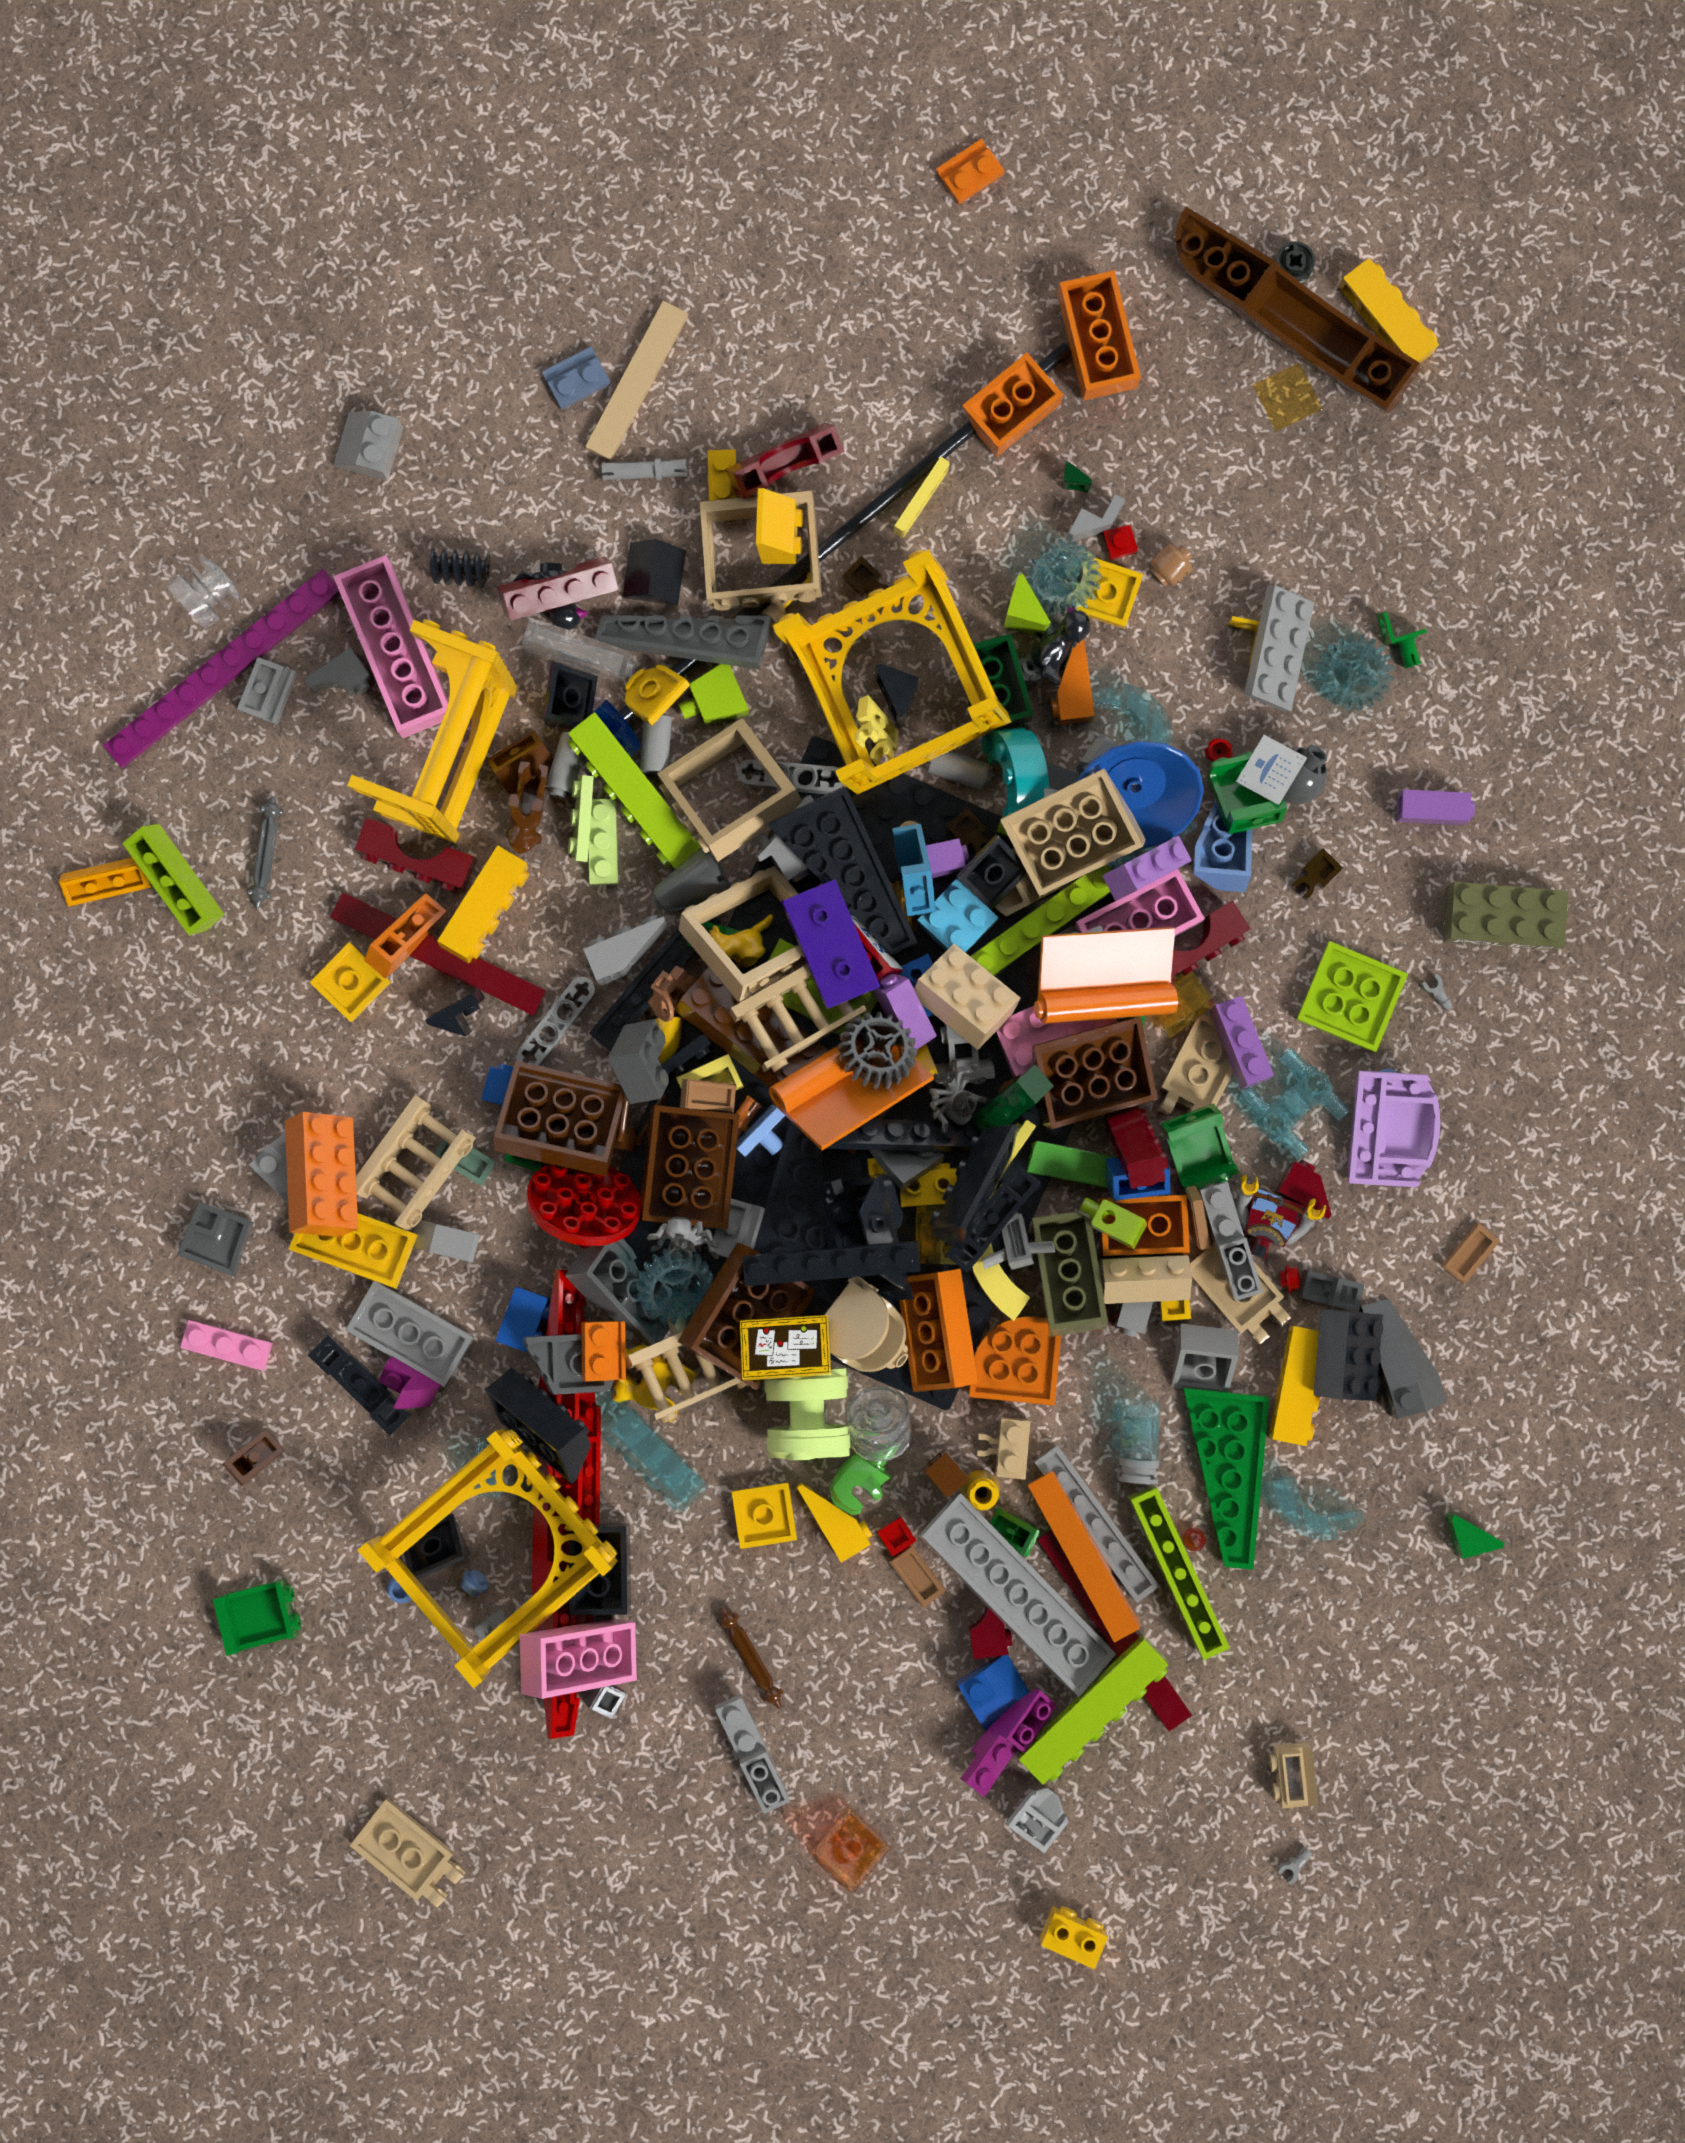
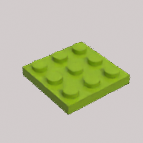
[1296,941,1408,1053]

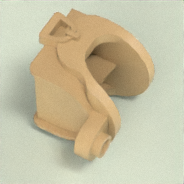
[825,1277,908,1372]

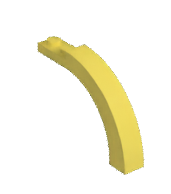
[971,1120,1036,1321]

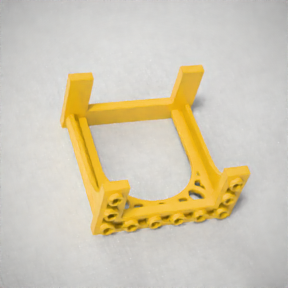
[772,549,1011,795]
[347,619,518,844]
[357,1428,617,1689]

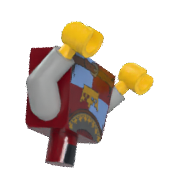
[1235,1175,1326,1259]

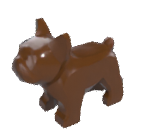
[506,762,548,854]

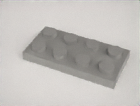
[1244,585,1314,712]
[345,1281,475,1387]

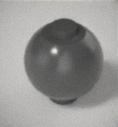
[1283,745,1328,804]

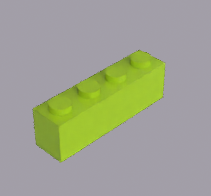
[122,824,225,936]

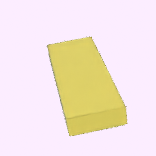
[894,457,949,538]

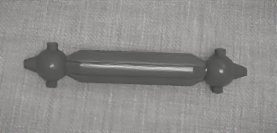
[247,796,283,908]

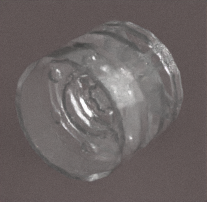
[165,553,242,631]

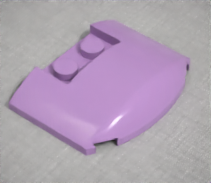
[1348,1070,1440,1187]

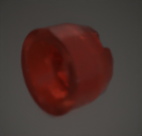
[1182,1528,1206,1552]

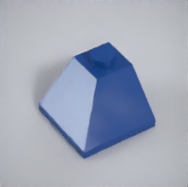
[957,1655,1030,1731]

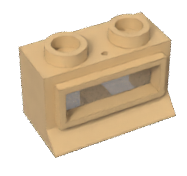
[1269,1742,1319,1809]

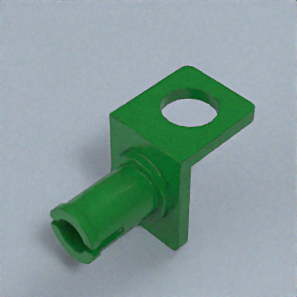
[1376,611,1427,669]

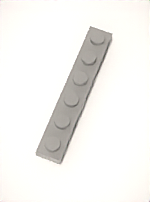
[1034,1444,1159,1603]

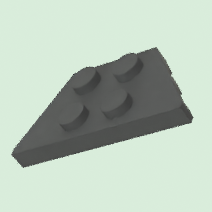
[523,1331,633,1395]

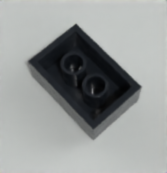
[1313,1309,1383,1401]

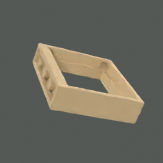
[700,491,822,611]
[657,718,802,862]
[679,866,807,1003]

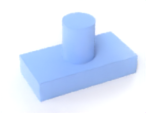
[736,1104,785,1156]

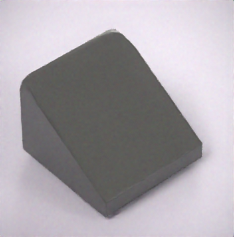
[583,1685,626,1719]

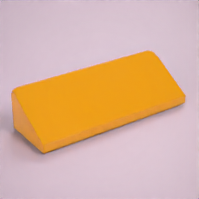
[59,858,151,907]

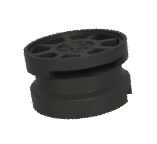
[1275,241,1315,284]

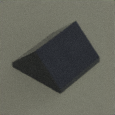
[623,539,686,606]
[542,662,598,729]
[875,664,919,728]
[956,834,1027,911]
[404,1514,471,1580]

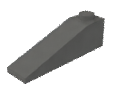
[565,1239,669,1346]
[1360,1299,1447,1419]

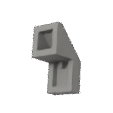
[1066,494,1125,542]
[413,1220,480,1263]

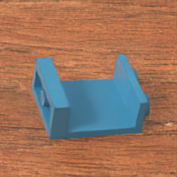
[892,824,936,916]

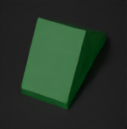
[990,1507,1040,1557]
[1446,1512,1505,1559]

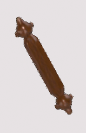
[719,1607,783,1709]

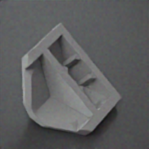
[1005,1787,1068,1853]

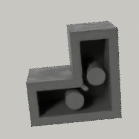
[608,1019,669,1104]

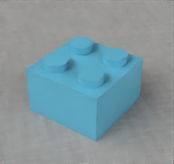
[917,878,998,953]

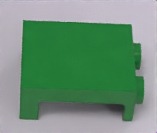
[1207,751,1287,834]
[1160,1103,1239,1191]
[213,1578,302,1656]

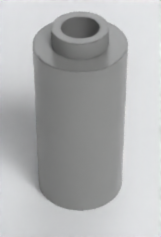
[640,712,672,775]
[545,732,584,799]
[928,751,994,791]

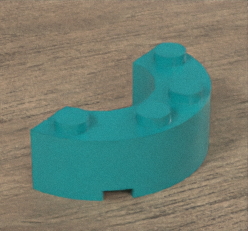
[981,728,1049,817]

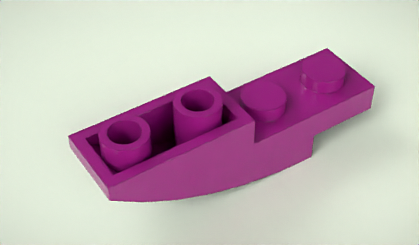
[960,1689,1057,1797]

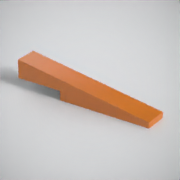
[1028,1470,1140,1643]

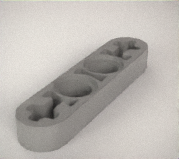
[737,759,846,794]
[517,977,596,1066]

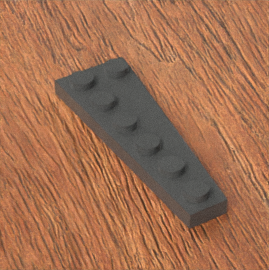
[594,615,772,670]

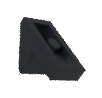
[425,989,485,1036]

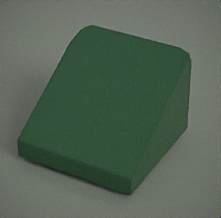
[1061,461,1092,492]

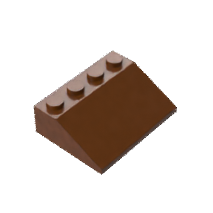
[1032,1016,1158,1129]
[493,1061,625,1176]
[639,1105,740,1229]
[677,1242,816,1390]

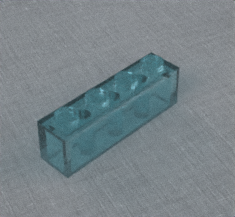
[602,1404,709,1512]

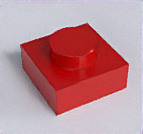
[1103,524,1138,561]
[877,1516,917,1557]

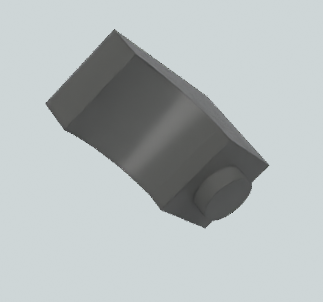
[304,647,374,696]

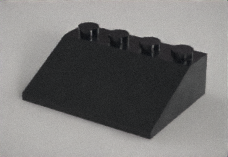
[929,1124,1018,1251]

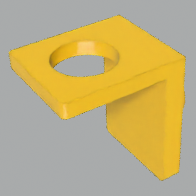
[1228,616,1260,664]

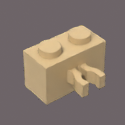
[976,1417,1031,1479]

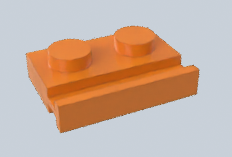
[936,138,1005,205]
[581,1321,626,1381]

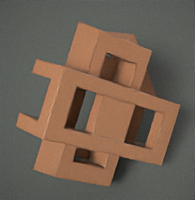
[648,966,698,1022]

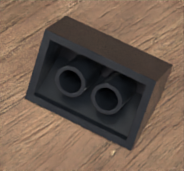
[569,1523,631,1615]

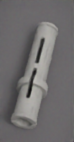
[602,458,687,481]

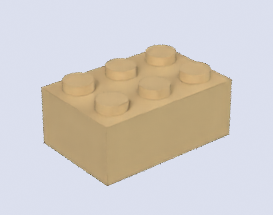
[914,944,1020,1050]

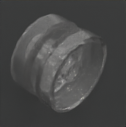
[846,1386,912,1462]

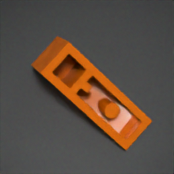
[1051,639,1095,725]
[364,893,447,979]

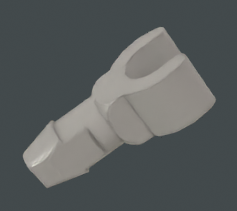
[1421,974,1452,1011]
[1277,1848,1312,1885]

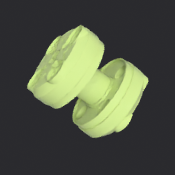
[764,1368,851,1460]

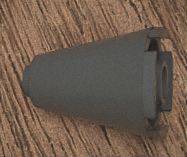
[651,847,731,913]

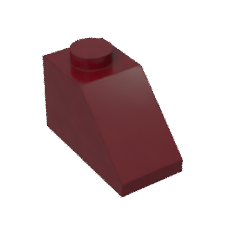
[1274,1159,1332,1220]

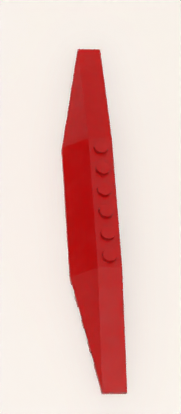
[532,1270,601,1739]

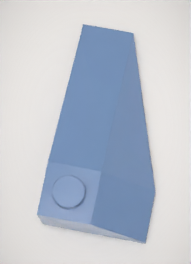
[1193,800,1252,892]

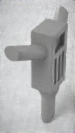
[982,1211,1055,1270]

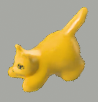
[702,915,773,968]

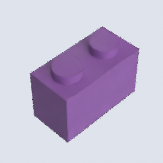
[926,839,969,881]

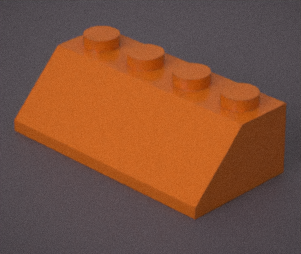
[899,1269,978,1392]

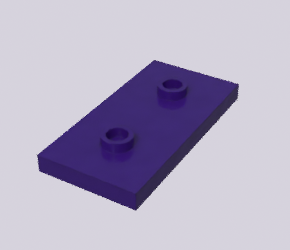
[781,879,880,1009]

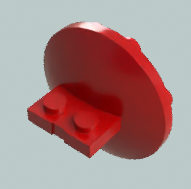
[526,1164,641,1249]

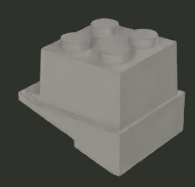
[754,795,814,882]

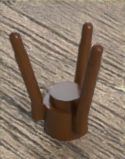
[614,1093,667,1152]

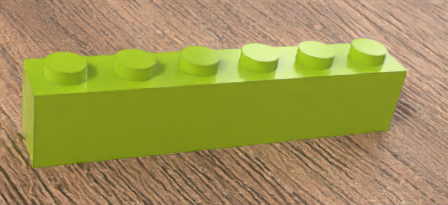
[567,712,700,869]
[970,864,1111,976]
[1127,1485,1230,1660]
[1019,1634,1169,1785]

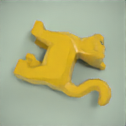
[612,1345,698,1423]

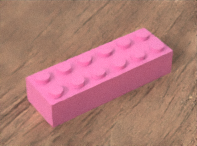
[333,555,449,738]

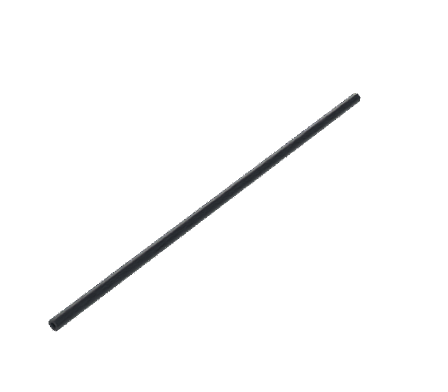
[613,343,1072,727]

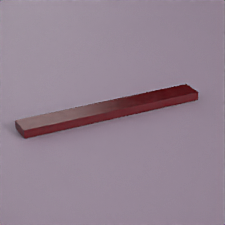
[330,892,547,1016]
[1037,1529,1192,1732]

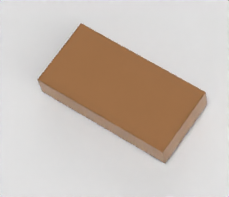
[680,1079,736,1113]
[1185,1185,1210,1250]
[1441,1223,1500,1285]
[889,1545,946,1608]

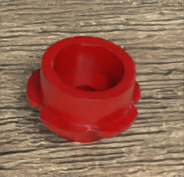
[1205,738,1233,763]
[1280,1265,1300,1293]

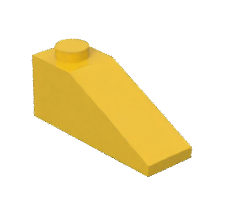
[797,1482,872,1562]

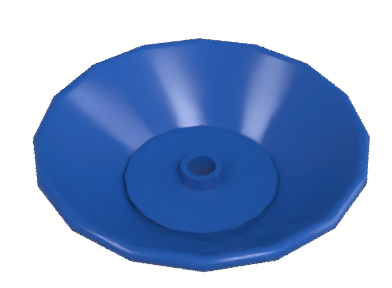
[1076,741,1204,850]

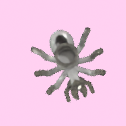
[929,1059,989,1135]
[647,1216,720,1263]

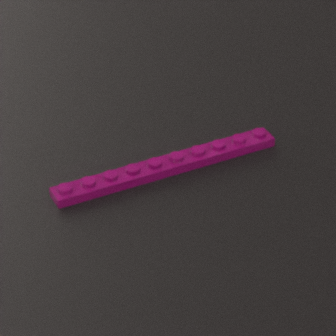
[103,569,340,768]

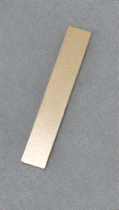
[585,301,688,462]

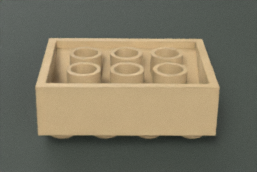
[1000,768,1146,896]

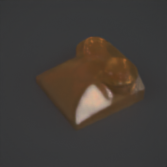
[810,1807,891,1893]

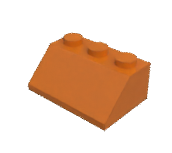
[962,352,1063,458]

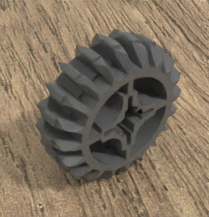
[838,1011,917,1089]

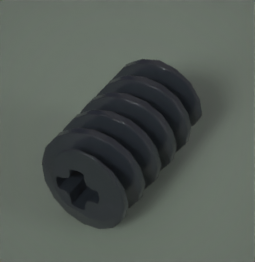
[430,547,491,588]

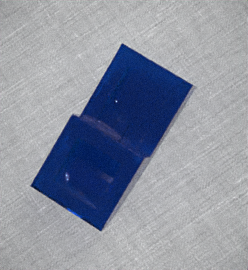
[589,699,641,757]

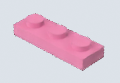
[180,1320,273,1371]

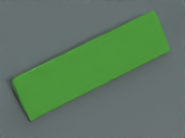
[1027,1141,1115,1189]

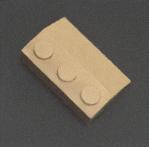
[1098,1253,1192,1304]

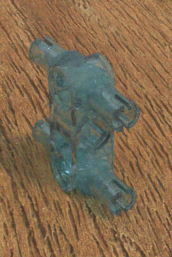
[1238,1048,1350,1160]

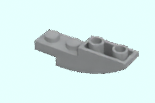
[1198,1181,1263,1301]
[715,1694,790,1814]

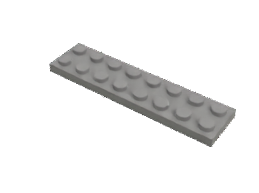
[918,1493,1116,1697]

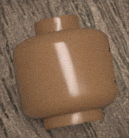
[1150,544,1192,587]

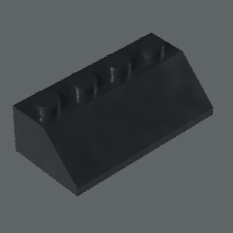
[485,1367,591,1485]

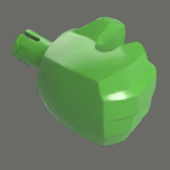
[829,1435,899,1515]

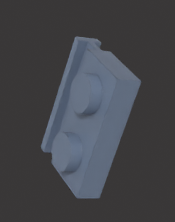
[542,346,611,410]

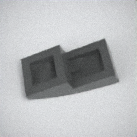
[1297,1270,1365,1312]

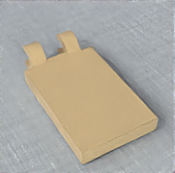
[1158,1013,1233,1116]
[1190,1243,1291,1344]
[350,1798,466,1908]

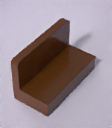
[487,730,553,795]

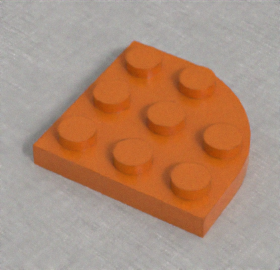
[968,1316,1061,1406]

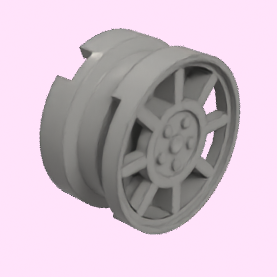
[1118,1456,1160,1484]

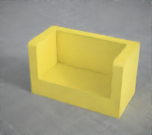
[676,1054,744,1090]

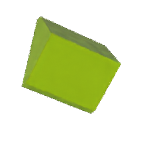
[1003,573,1051,637]

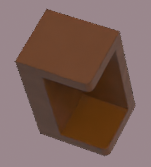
[923,1448,969,1497]

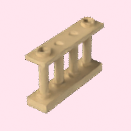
[729,964,866,1072]
[356,1095,476,1231]
[626,1332,748,1424]

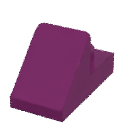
[378,1356,441,1409]

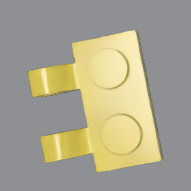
[855,695,899,765]

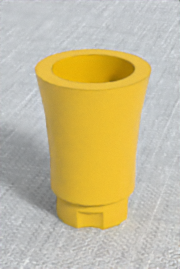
[961,1470,1000,1510]

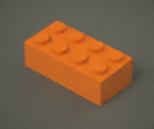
[1057,270,1141,401]
[285,1112,358,1237]

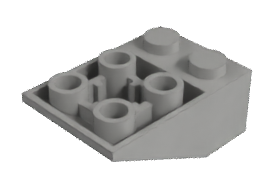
[583,915,668,986]

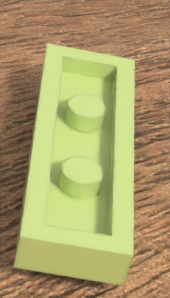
[568,775,594,862]
[588,799,619,885]

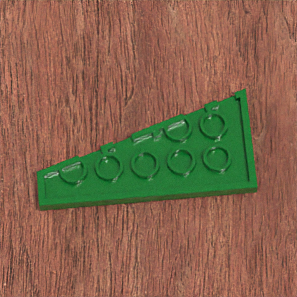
[1183,1388,1270,1570]

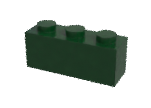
[970,1064,1054,1132]

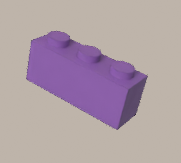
[1102,835,1192,901]
[1209,996,1274,1090]

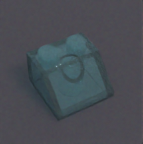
[1112,1397,1160,1461]

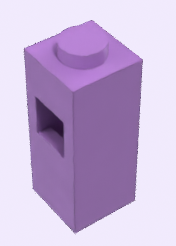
[1397,789,1475,825]
[873,974,937,1049]

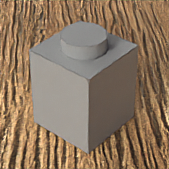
[1114,1302,1153,1337]

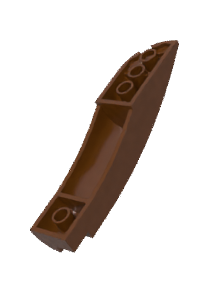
[1175,206,1420,413]

